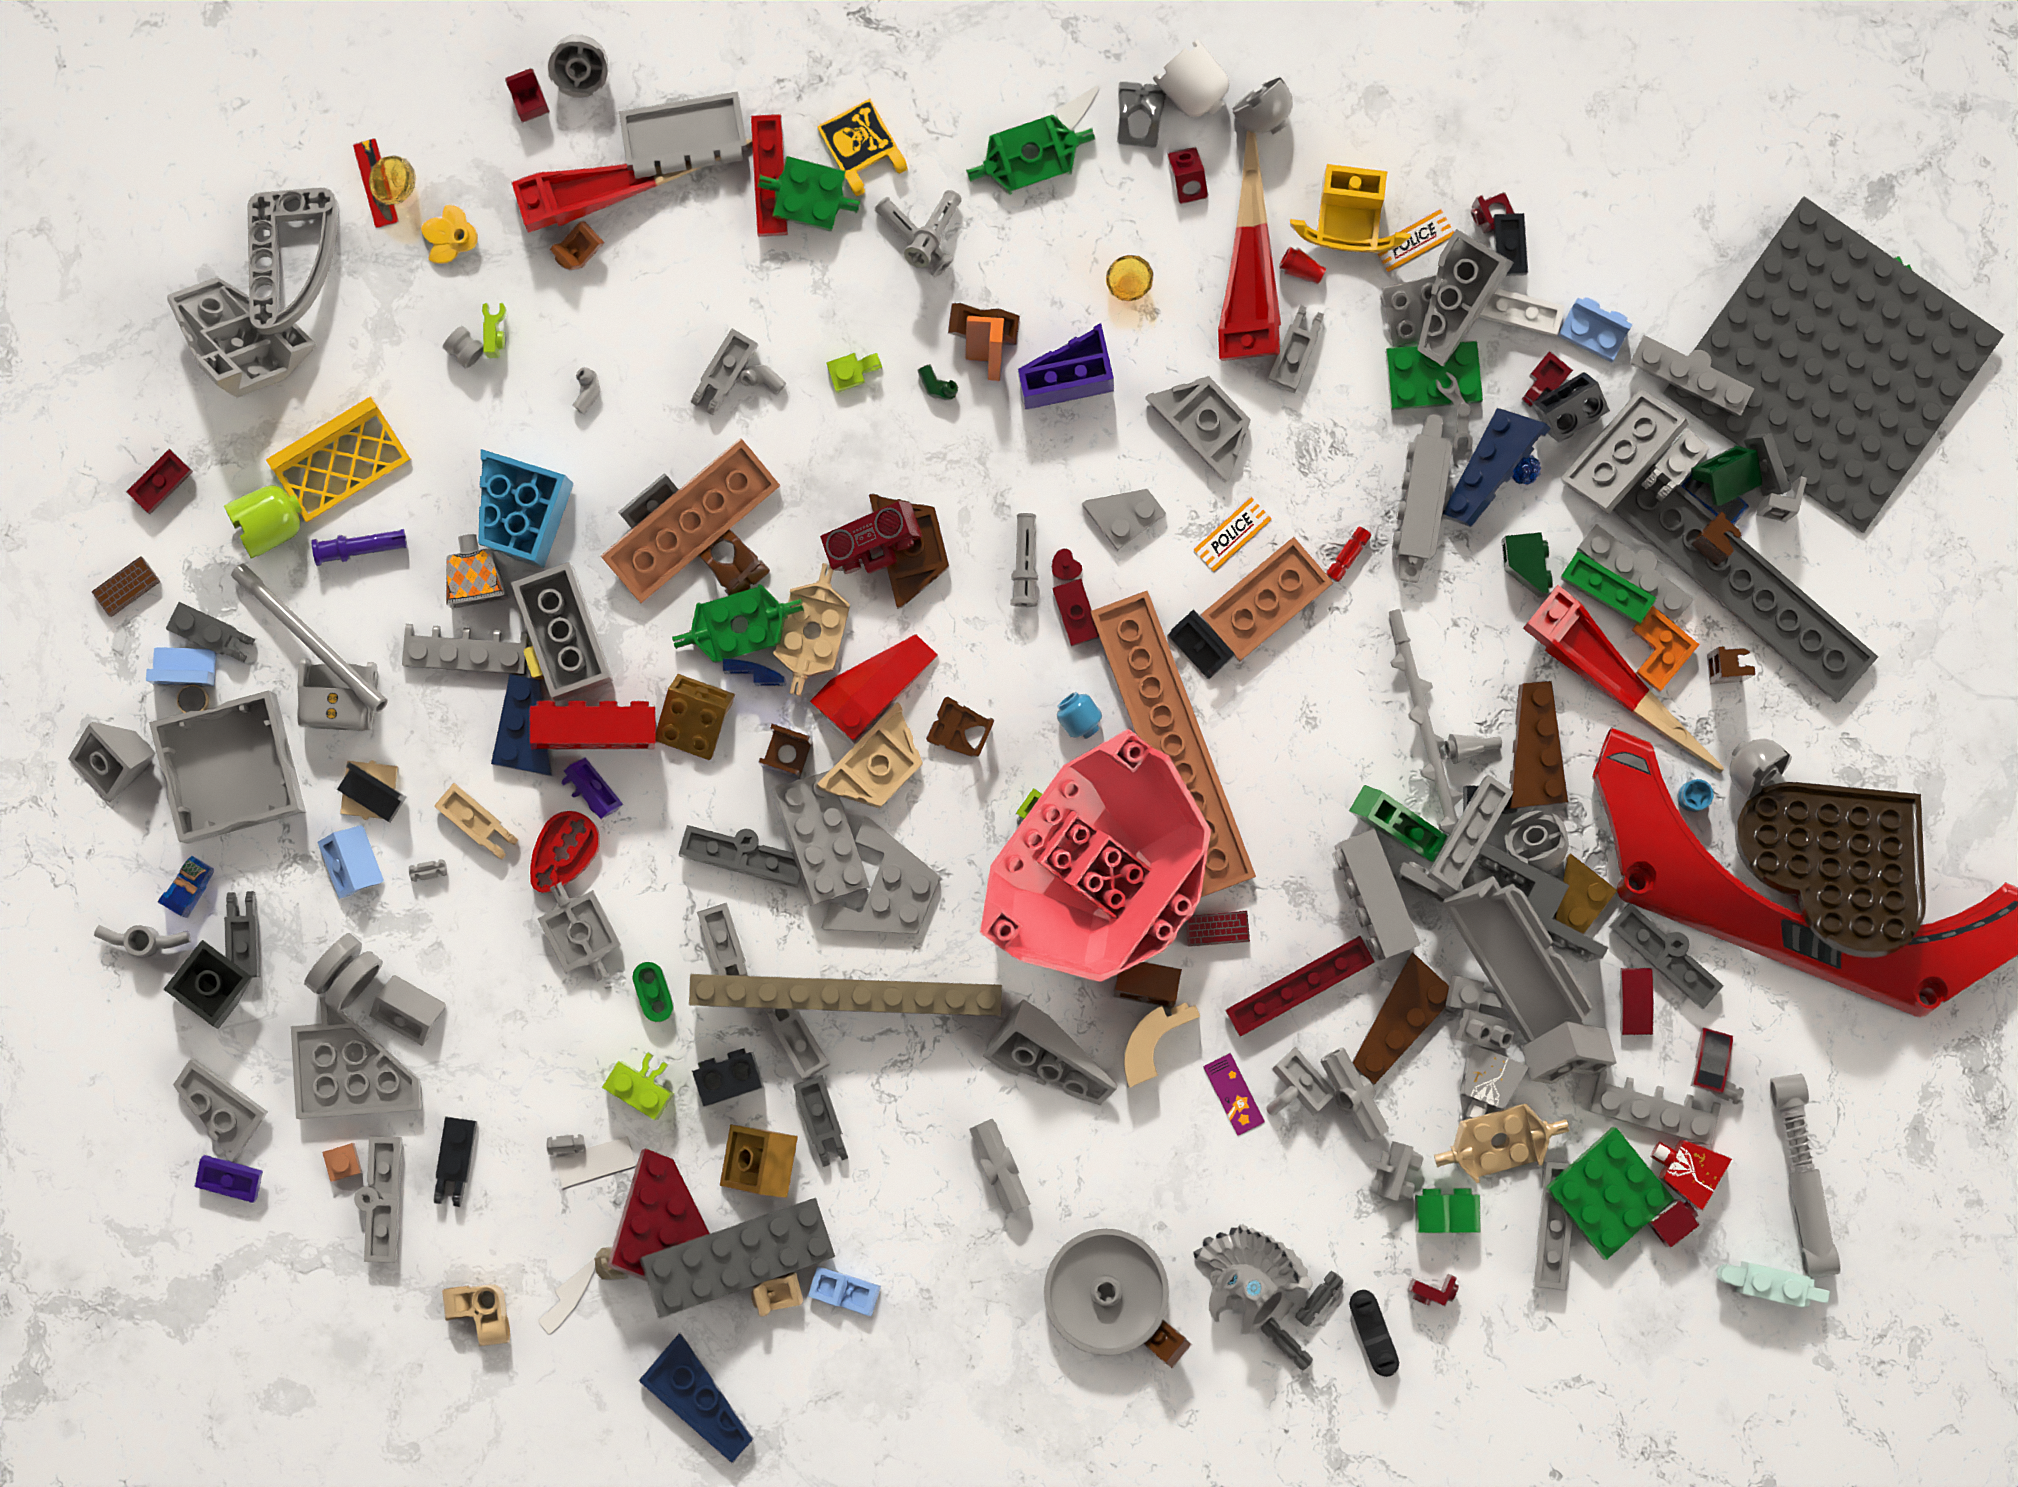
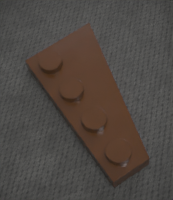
[1507,681,1568,809]

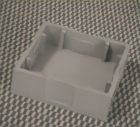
[149,690,306,844]

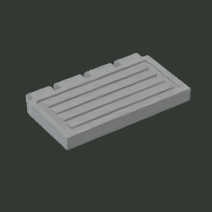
[619,91,748,179]

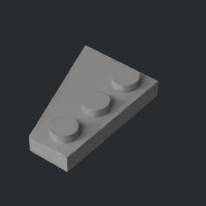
[173,1058,268,1162]

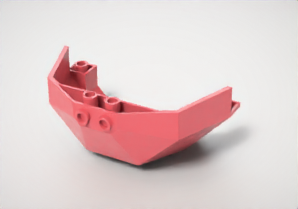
[980,729,1211,982]

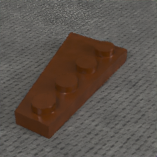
[1352,952,1449,1085]

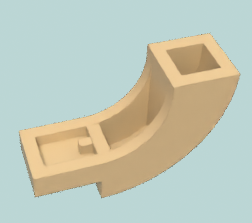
[1124,1002,1200,1088]

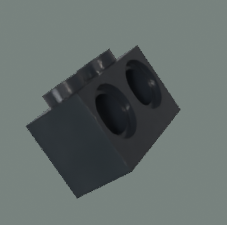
[1533,372,1610,443]
[692,1048,764,1107]

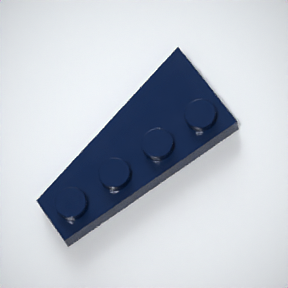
[638,1332,754,1463]

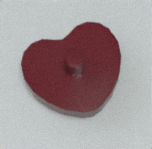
[1051,548,1082,580]

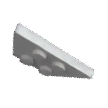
[1145,376,1251,483]

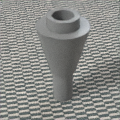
[1444,734,1502,764]

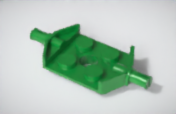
[966,114,1096,195]
[672,584,804,663]

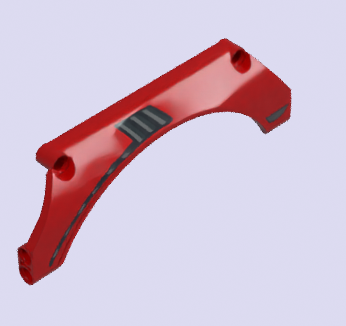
[1592,727,2018,1018]

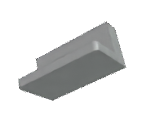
[1756,476,1807,522]
[369,975,446,1046]

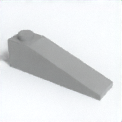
[1417,229,1514,366]
[983,999,1118,1105]

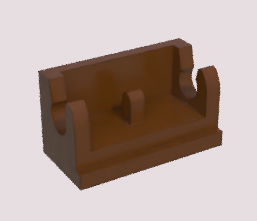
[1691,512,1741,565]
[1707,646,1756,684]
[1113,962,1182,1008]

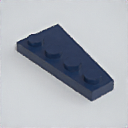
[1442,408,1551,527]

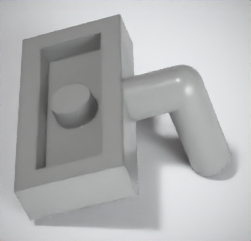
[1266,1047,1335,1115]

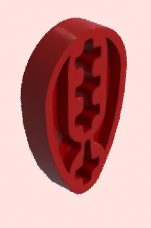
[530,811,600,893]

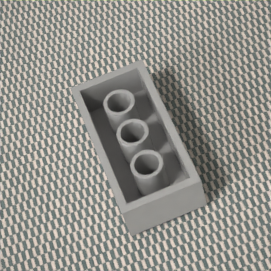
[511,562,613,702]
[1332,829,1421,960]

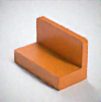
[965,316,1004,381]

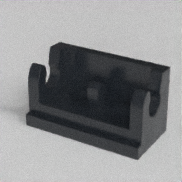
[1167,609,1235,680]

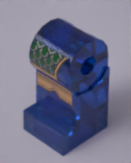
[158,856,214,918]

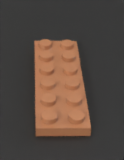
[601,438,781,603]

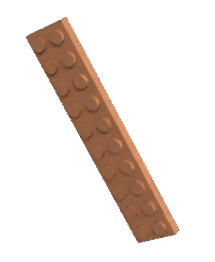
[1090,590,1256,897]

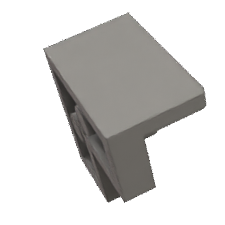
[1522,1021,1617,1084]

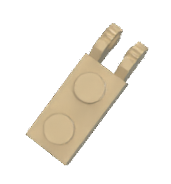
[434,783,518,860]

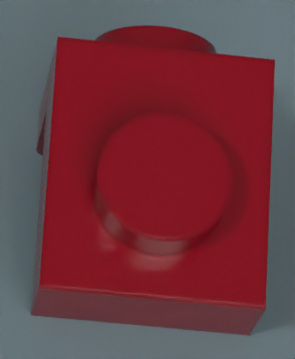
[505,68,550,123]
[1407,1274,1459,1306]

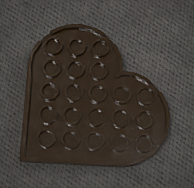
[1735,782,1926,957]

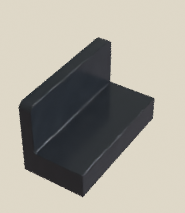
[337,762,407,823]

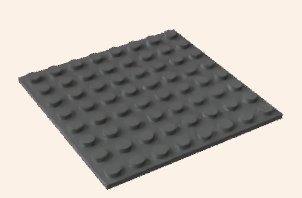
[1663,196,2005,533]

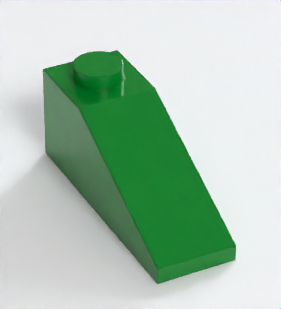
[1349,785,1448,862]

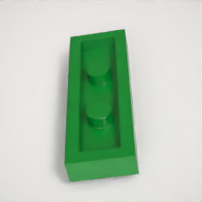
[1561,551,1657,626]

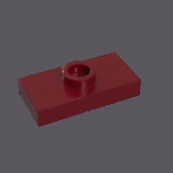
[1052,579,1099,647]

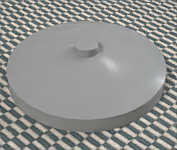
[1044,1229,1169,1355]

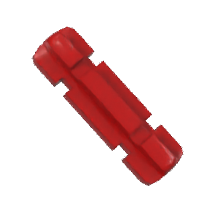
[1326,526,1371,582]

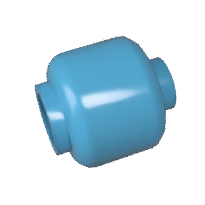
[1057,692,1102,739]

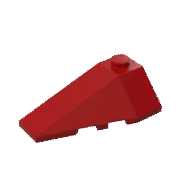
[810,634,938,743]

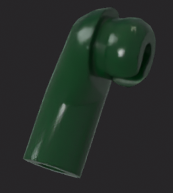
[917,364,958,400]

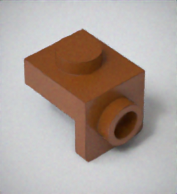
[550,221,604,270]

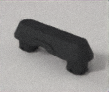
[1349,1289,1400,1377]

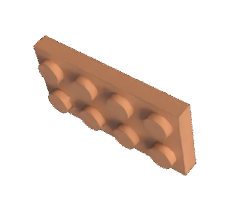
[1200,537,1333,662]

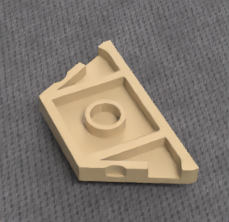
[816,702,923,809]

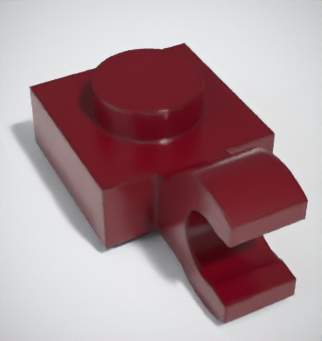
[1522,351,1573,407]

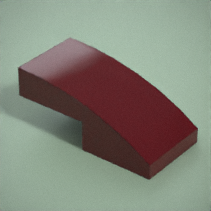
[1619,968,1654,1035]

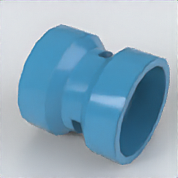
[1677,779,1714,812]

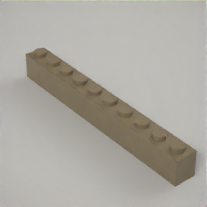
[689,974,1002,1016]

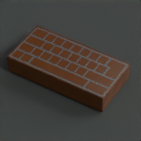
[91,556,161,617]

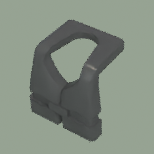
[1117,81,1166,147]

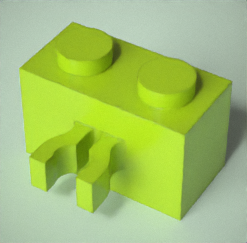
[601,1052,674,1120]

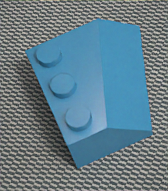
[478,449,574,569]

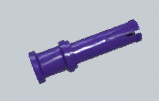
[311,529,407,566]

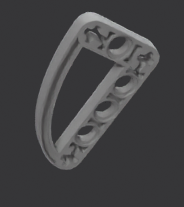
[247,188,338,335]

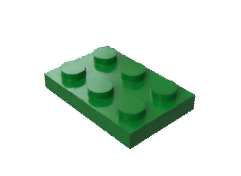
[1385,341,1483,410]

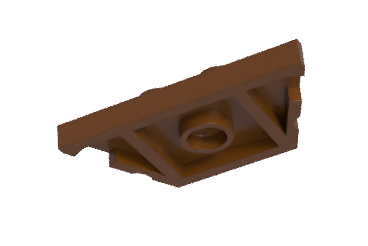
[869,494,950,609]

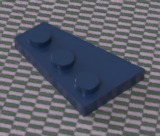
[491,674,552,776]

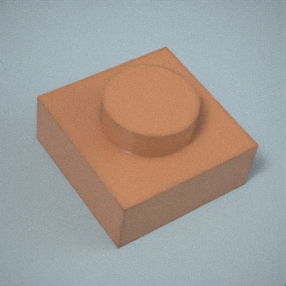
[322,1143,362,1182]

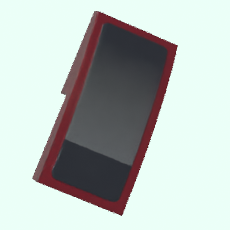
[1691,1027,1733,1094]

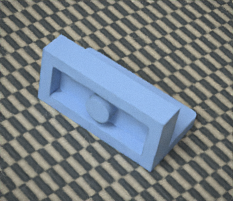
[146,647,216,686]
[317,825,384,899]

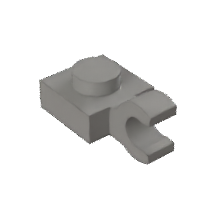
[1445,975,1503,1012]

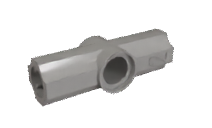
[1320,1047,1389,1142]
[969,1118,1031,1215]

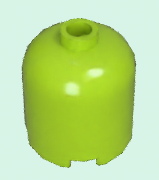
[224,485,303,559]

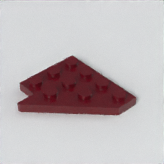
[607,1148,710,1281]

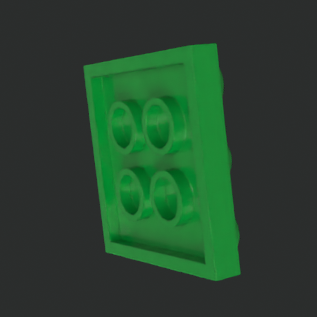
[1545,1127,1674,1260]

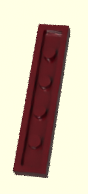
[1225,936,1375,1037]

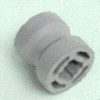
[442,326,483,369]

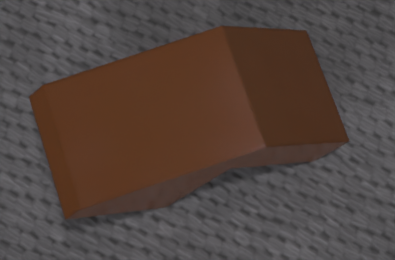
[948,303,1020,345]

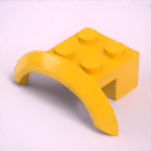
[1290,164,1411,252]

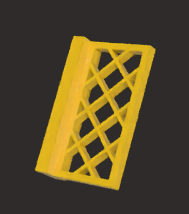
[266,396,411,523]

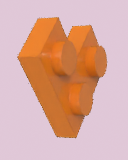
[1631,606,1700,692]

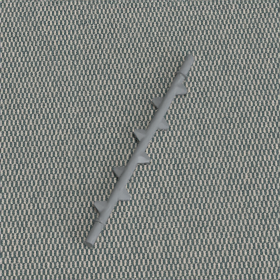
[1388,609,1475,890]

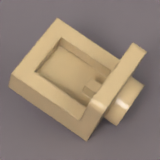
[751,1272,803,1317]

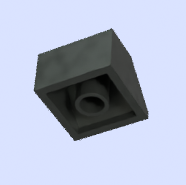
[163,940,252,1029]

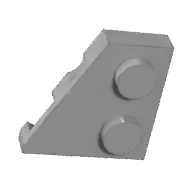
[1082,489,1166,551]

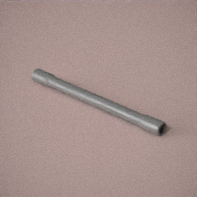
[231,563,388,713]

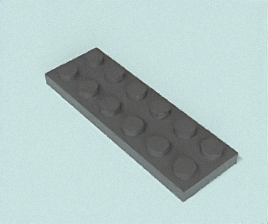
[639,1198,835,1318]

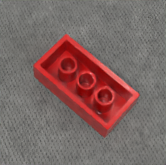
[530,701,655,749]

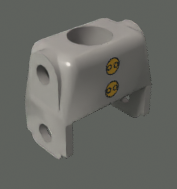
[297,658,378,731]

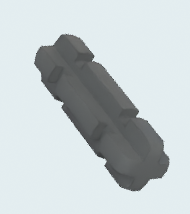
[1295,1271,1344,1327]
[1261,1318,1313,1370]

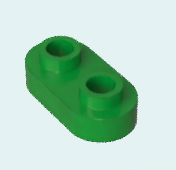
[632,962,674,1022]

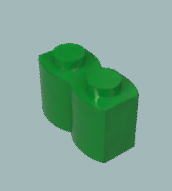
[1415,1188,1481,1233]

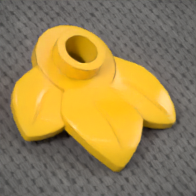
[421,205,478,264]

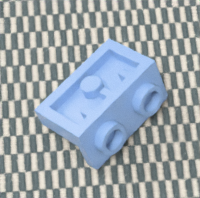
[1558,298,1632,362]

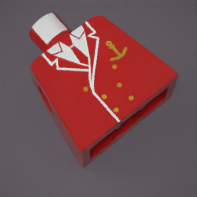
[1650,1140,1732,1210]

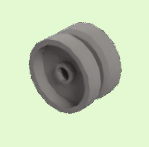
[304,933,383,1012]

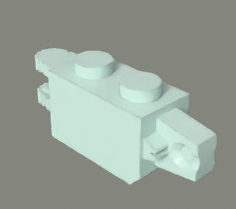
[1716,1261,1830,1308]

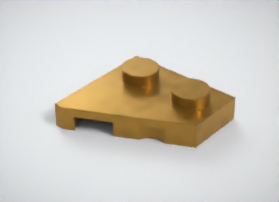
[1554,853,1618,934]

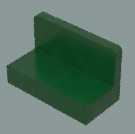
[1691,446,1762,506]

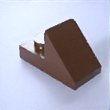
[1143,1319,1192,1368]

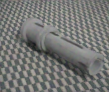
[904,190,962,268]
[874,197,953,277]
[1010,513,1038,607]

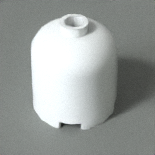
[1152,39,1229,117]

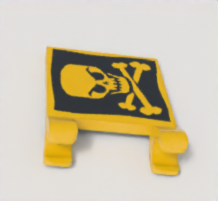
[817,98,908,197]

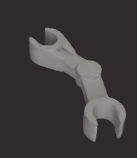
[1435,373,1473,450]

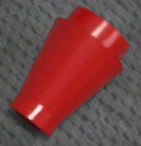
[1279,246,1326,284]

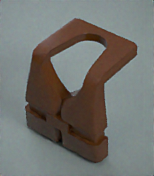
[698,529,770,596]
[926,697,994,757]

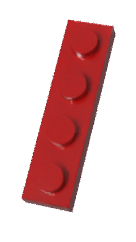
[751,114,788,237]

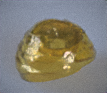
[369,155,416,205]

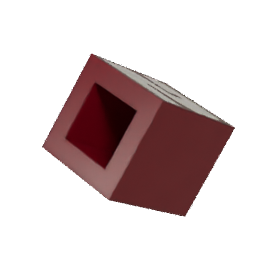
[1647,1199,1700,1248]

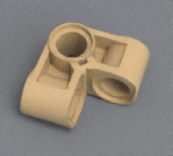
[442,1284,510,1347]

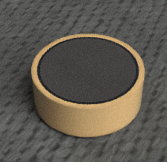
[177,684,210,713]

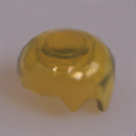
[1105,255,1154,302]

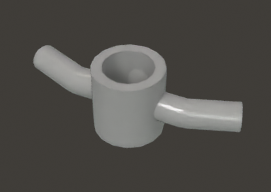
[94,925,191,957]

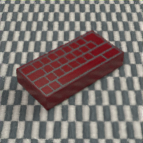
[1186,911,1250,947]

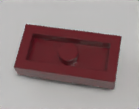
[126,449,193,514]

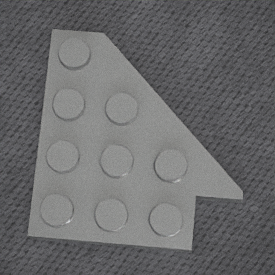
[291,997,422,1119]

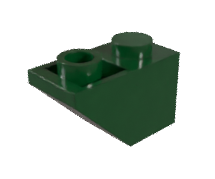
[1501,532,1553,597]

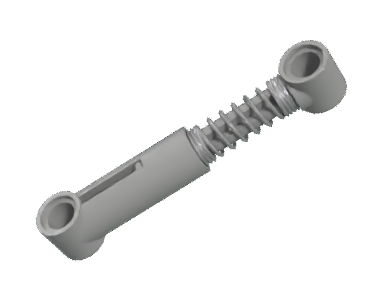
[1769,1073,1840,1279]

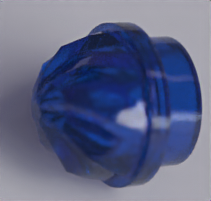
[1512,455,1542,485]

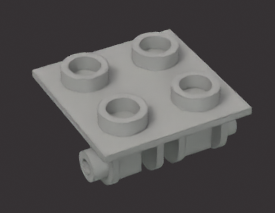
[1380,274,1437,347]

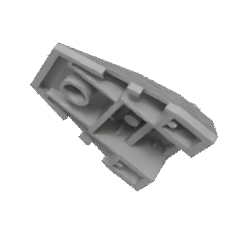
[167,277,316,398]

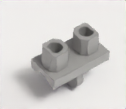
[1454,1009,1514,1051]
[1369,1141,1424,1201]

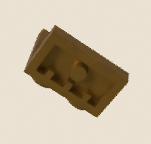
[655,674,735,760]

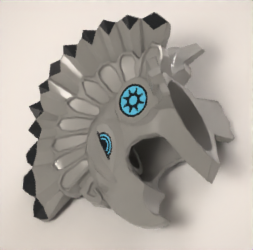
[1193,1224,1313,1334]

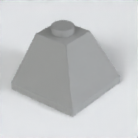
[68,722,156,802]

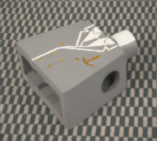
[1460,1044,1529,1118]

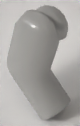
[740,365,786,394]
[572,367,601,414]

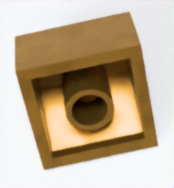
[719,1124,798,1198]

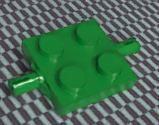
[757,156,860,232]

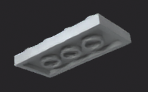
[1561,389,1689,514]
[771,771,870,906]

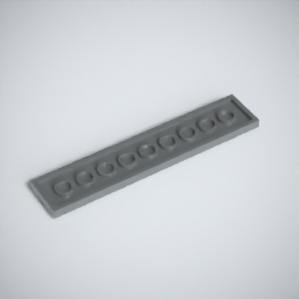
[1613,463,1879,704]

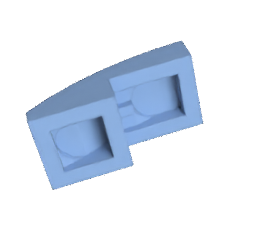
[808,1266,881,1316]

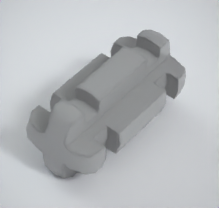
[409,859,447,882]
[1706,1080,1744,1104]
[546,1134,585,1155]

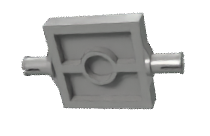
[537,882,621,981]

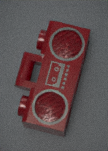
[820,501,923,574]

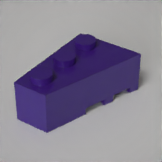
[1018,323,1114,410]

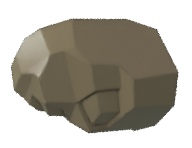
[594,1247,628,1280]

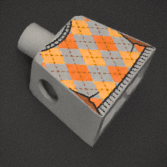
[446,534,508,609]

